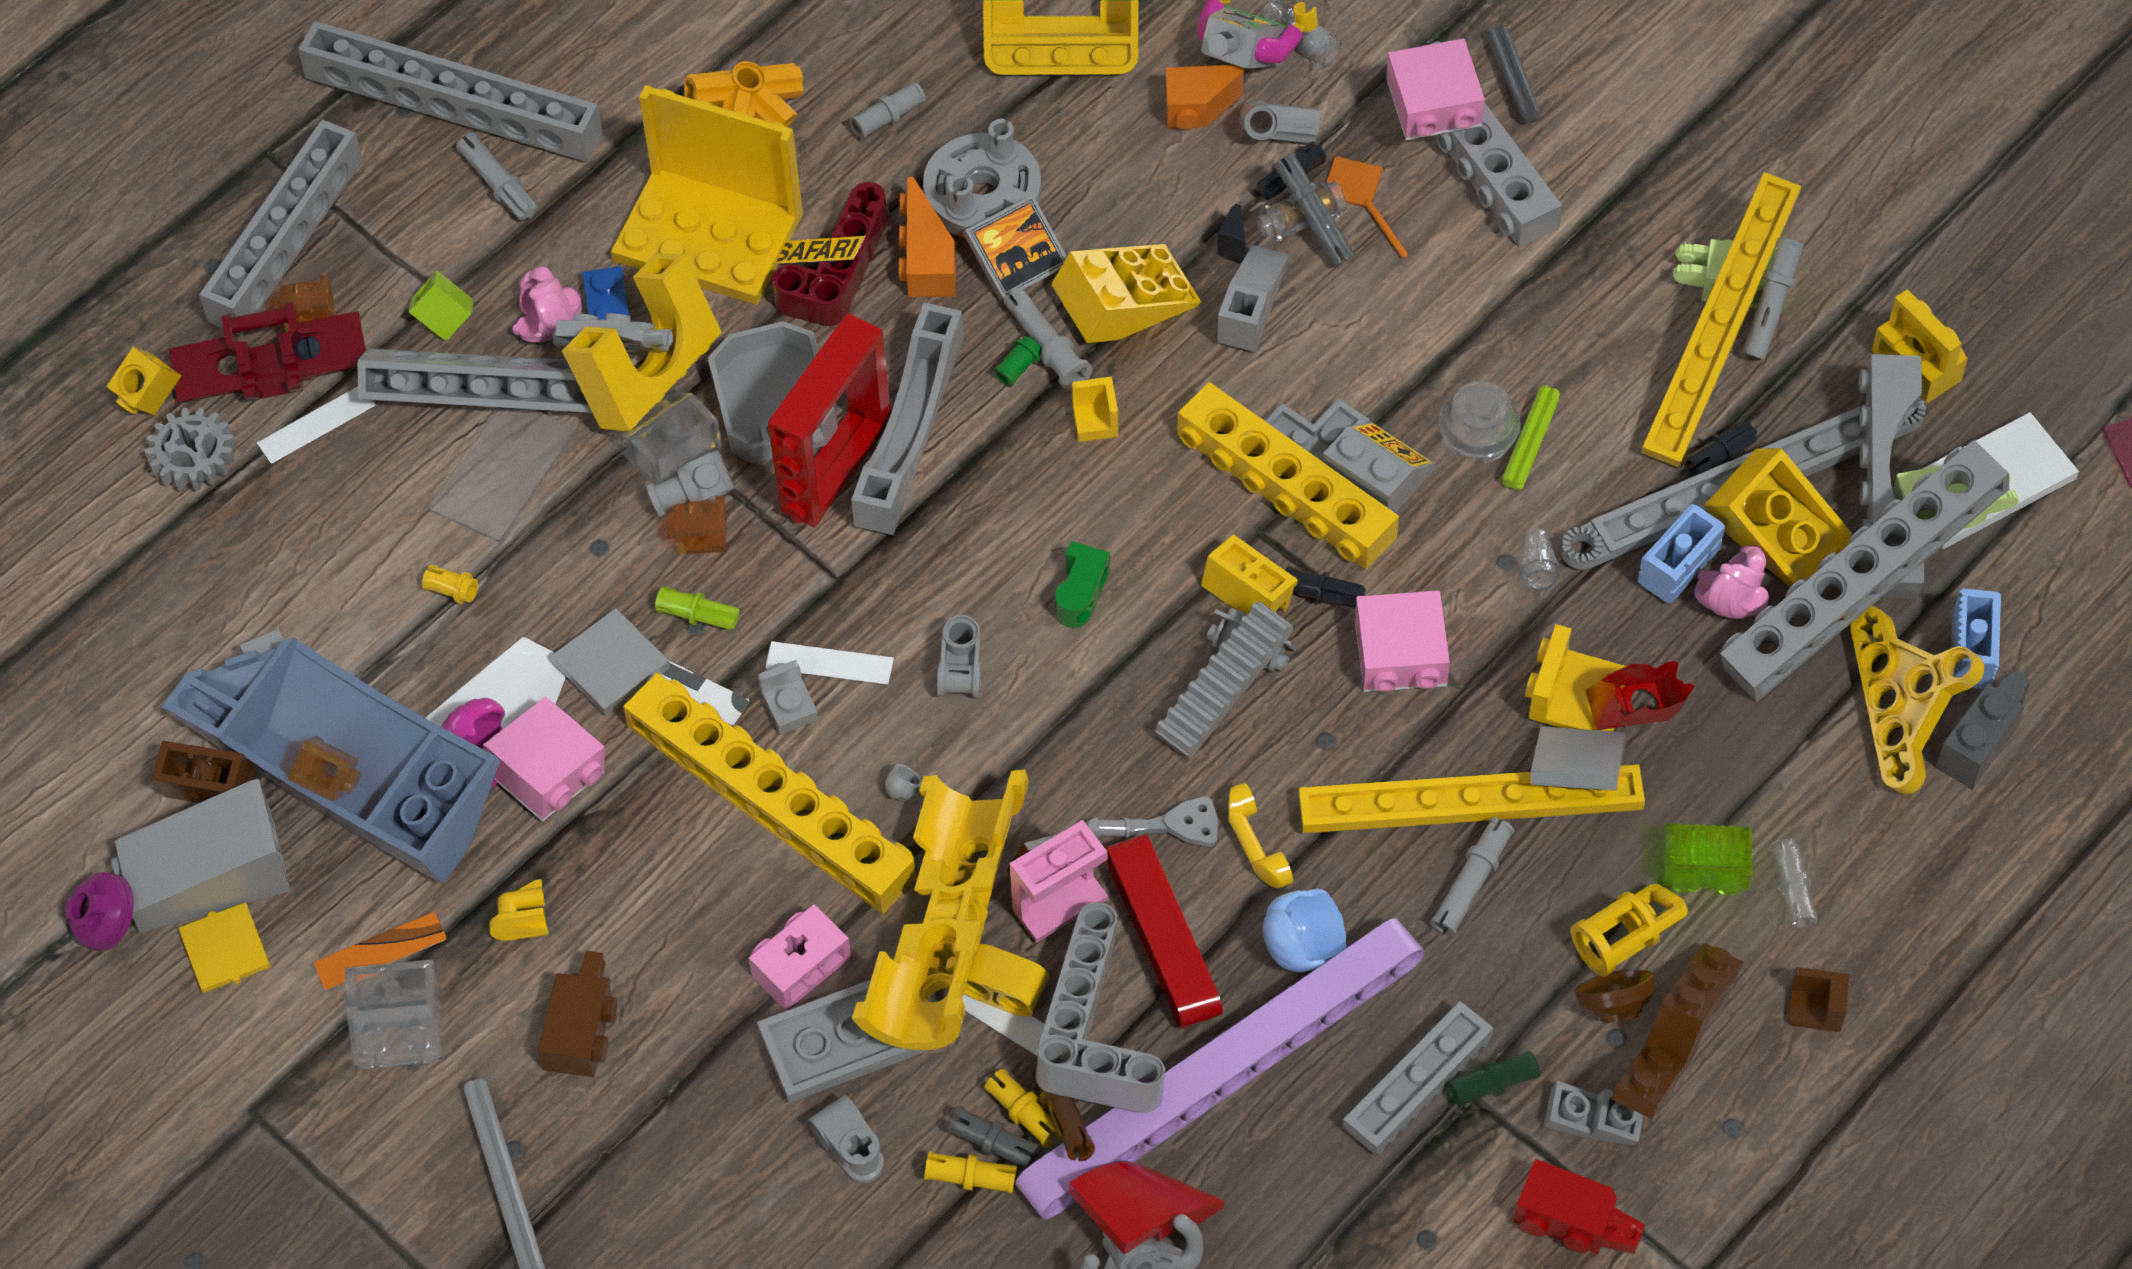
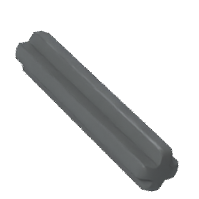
[1488,25,1540,124]

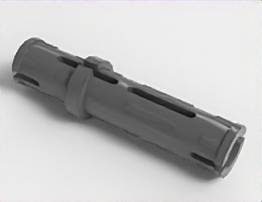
[1272,152,1356,267]

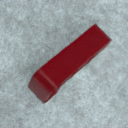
[772,182,888,326]

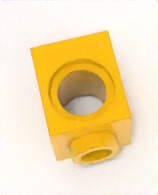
[106,346,181,415]

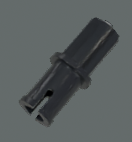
[1256,141,1326,200]
[1682,421,1757,477]
[1285,566,1366,609]

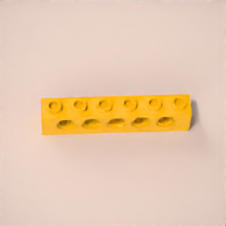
[1177,382,1399,569]

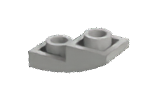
[1544,1081,1644,1145]

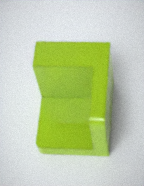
[409,270,473,340]

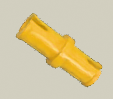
[985,1069,1060,1148]
[924,1151,1017,1194]

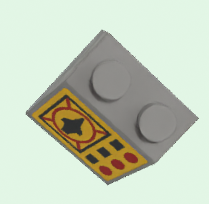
[1323,422,1436,513]

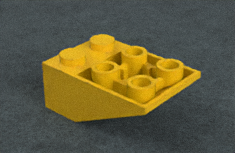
[1051,244,1201,343]

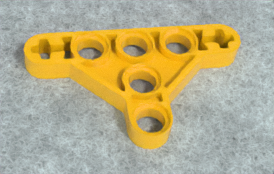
[1851,606,1984,795]

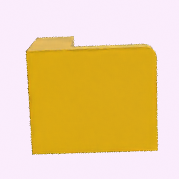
[1072,377,1118,442]

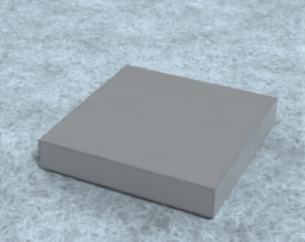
[551,608,670,717]
[1531,727,1626,791]

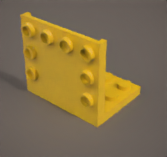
[611,85,803,305]

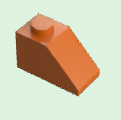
[1165,65,1244,129]

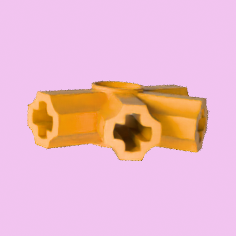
[683,61,804,127]

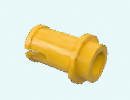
[422,564,478,604]

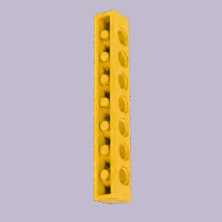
[623,672,916,915]

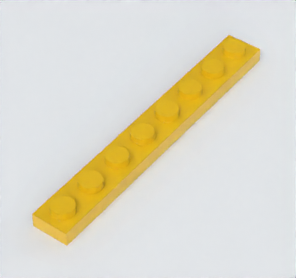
[1641,172,1801,468]
[1299,764,1645,833]

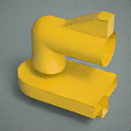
[489,879,548,941]

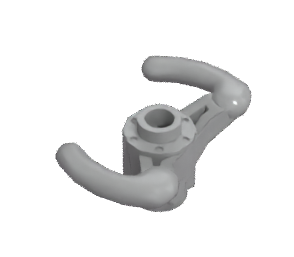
[1080,1214,1203,1269]

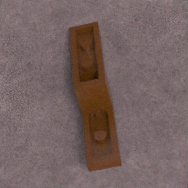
[1611,943,1744,1119]

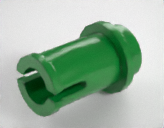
[992,336,1042,387]

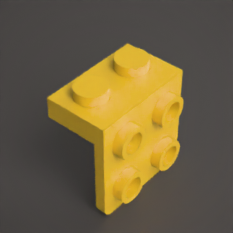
[1525,624,1626,731]

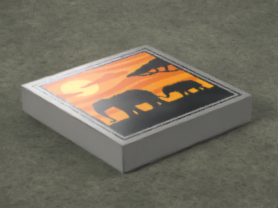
[962,194,1067,302]

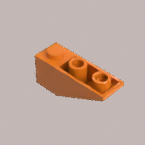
[899,177,956,297]

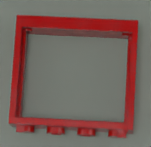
[768,313,891,528]

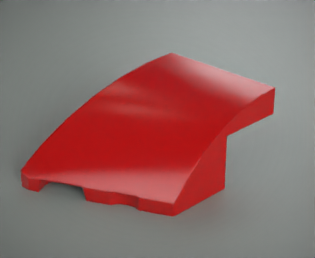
[1068,1161,1225,1254]

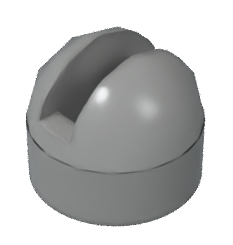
[885,764,922,801]

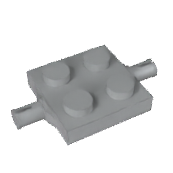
[553,313,673,352]

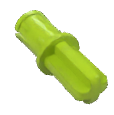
[655,586,739,629]

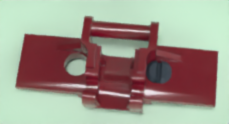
[168,301,366,403]

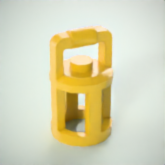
[1570,884,1688,977]

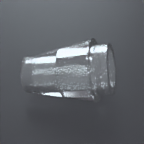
[1519,528,1561,591]

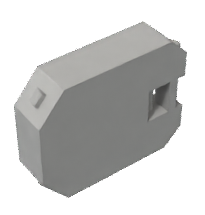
[708,321,838,464]

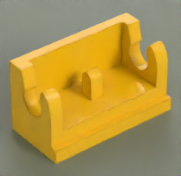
[1201,534,1298,615]

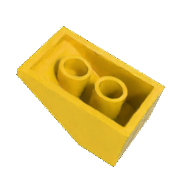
[1704,448,1853,587]

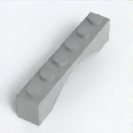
[851,302,964,535]
[1859,354,1924,599]

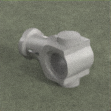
[646,451,735,518]

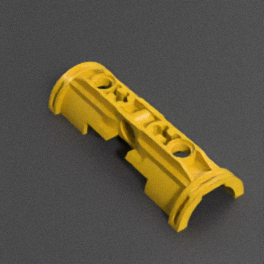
[852,770,1028,1050]

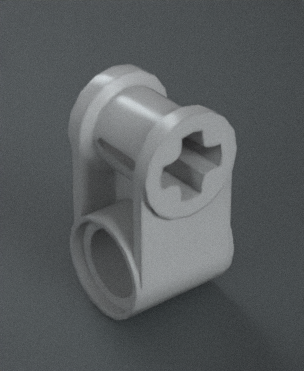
[937,615,982,698]
[808,1095,884,1183]

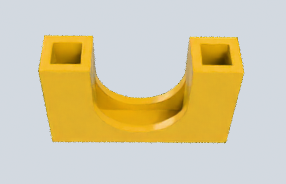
[562,253,722,431]

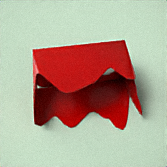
[1585,661,1695,730]

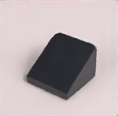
[1217,203,1246,264]

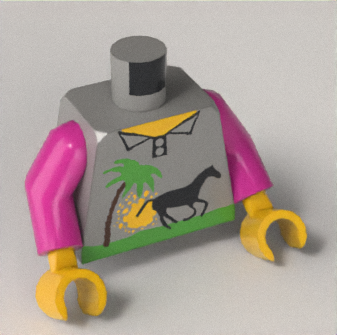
[1196,0,1318,69]

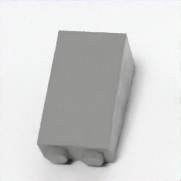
[111,779,291,933]

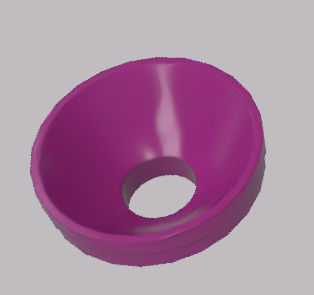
[66,872,134,951]

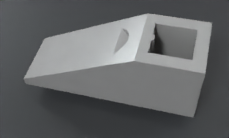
[1217,245,1290,352]

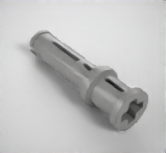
[1003,288,1093,391]

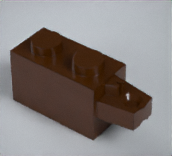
[538,951,617,1077]

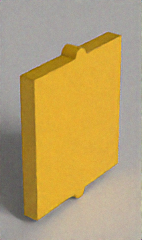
[178,902,271,993]

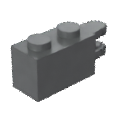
[1936,670,2030,790]

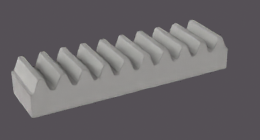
[1155,601,1294,760]
[1343,1001,1493,1155]

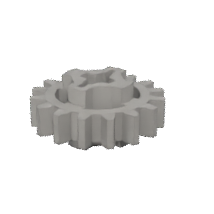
[145,407,236,491]

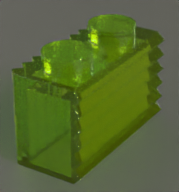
[1662,822,1753,895]

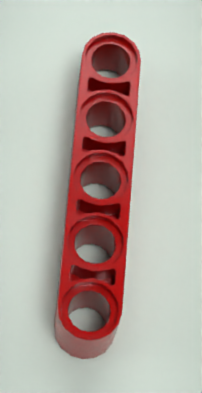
[1105,834,1223,1029]

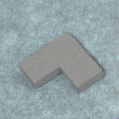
[1264,398,1370,462]

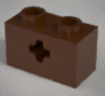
[151,740,256,803]

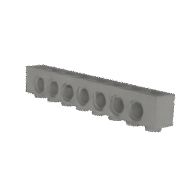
[298,21,603,162]
[1720,440,2010,702]

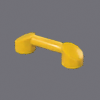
[1228,782,1293,888]

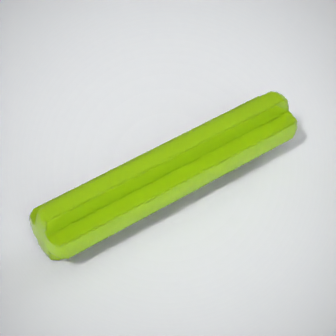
[1502,385,1560,490]

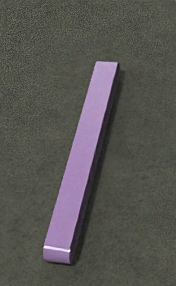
[1015,918,1425,1219]

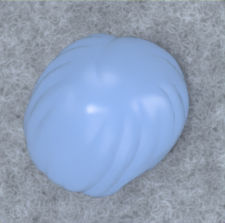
[1262,889,1347,972]

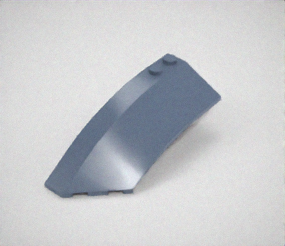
[161,637,500,884]

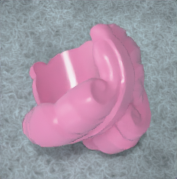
[512,267,582,343]
[1694,545,1769,619]

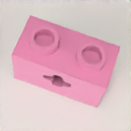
[749,904,851,1011]

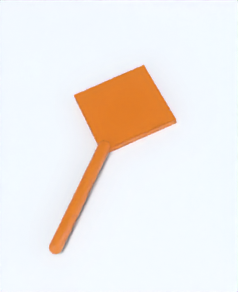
[1323,156,1408,258]

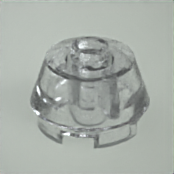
[1439,381,1521,463]

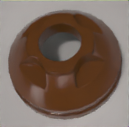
[1575,970,1656,1023]

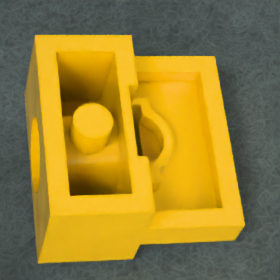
[1872,289,1968,405]

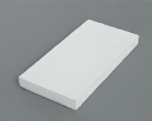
[1922,413,2079,550]

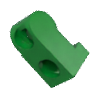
[1055,541,1110,628]

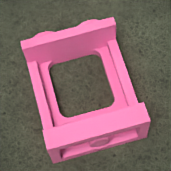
[1010,820,1108,943]

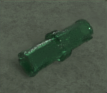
[1448,1050,1540,1107]

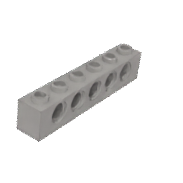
[1430,41,1562,248]
[199,120,363,336]
[358,348,592,413]

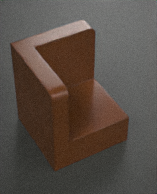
[1788,967,1849,1032]

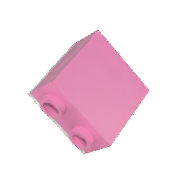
[1386,38,1485,140]
[1355,591,1450,692]
[483,696,605,822]

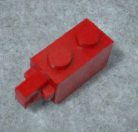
[1513,1158,1645,1255]

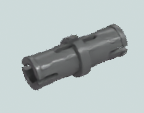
[947,1106,1039,1170]

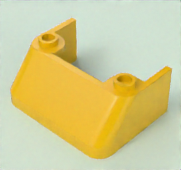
[983,0,1139,75]

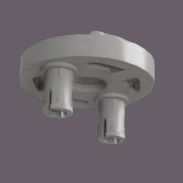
[923,119,1042,238]

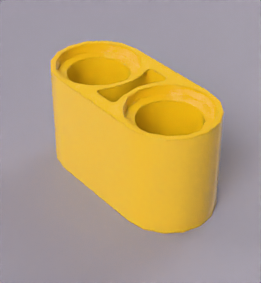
[964,944,1050,1017]

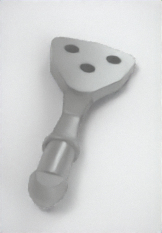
[1086,796,1218,847]

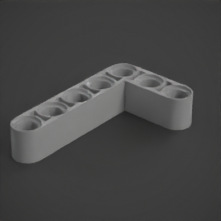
[1036,902,1165,1113]

